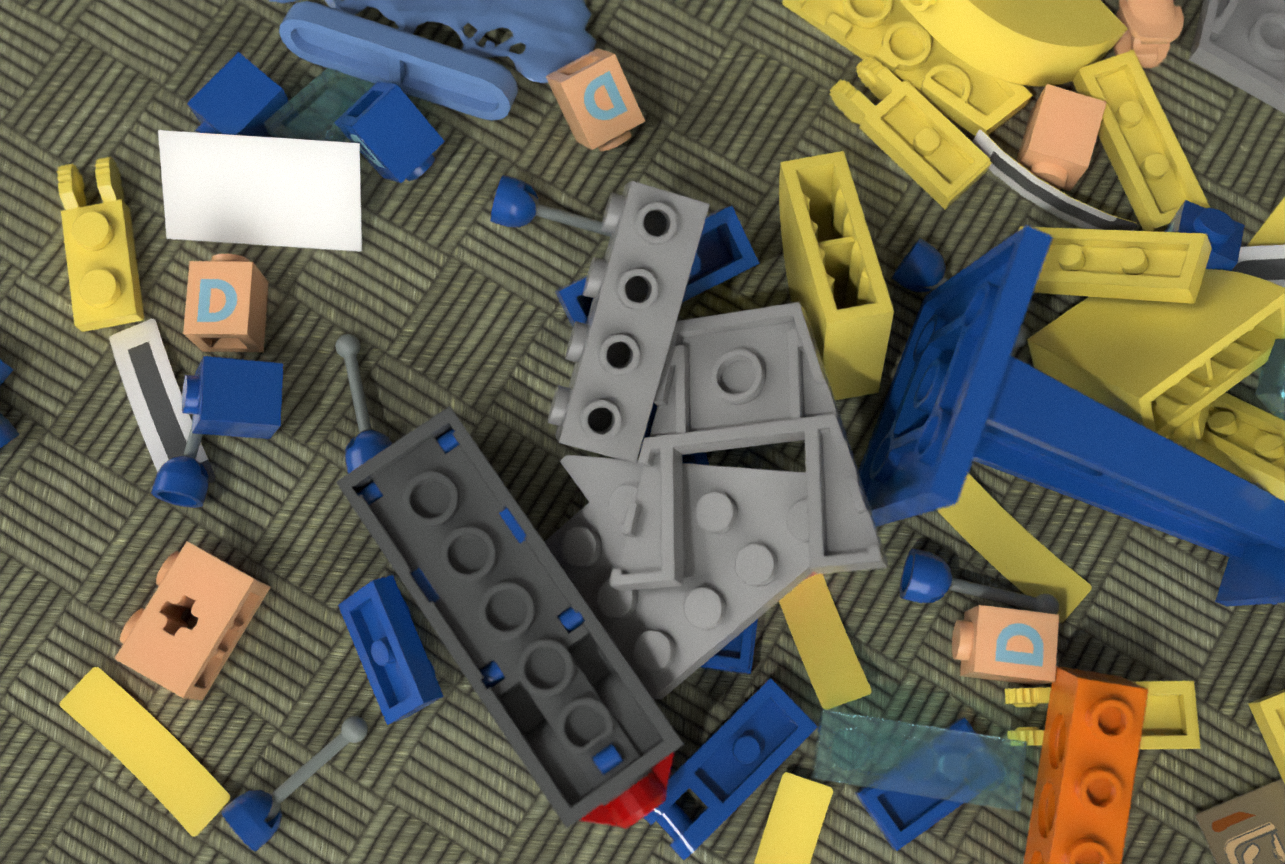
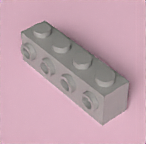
[547,181,710,464]

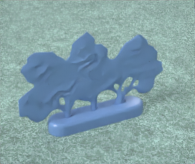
[268,0,596,121]

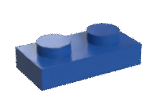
[338,575,444,725]

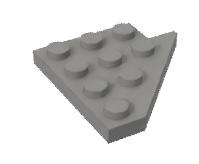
[544,455,814,700]

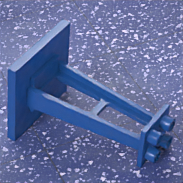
[858,225,1285,607]

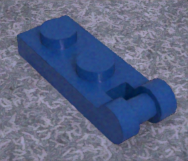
[643,678,818,861]

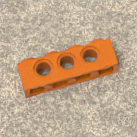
[1023,666,1148,864]

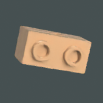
[114,541,271,701]

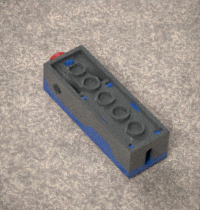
[336,406,683,829]

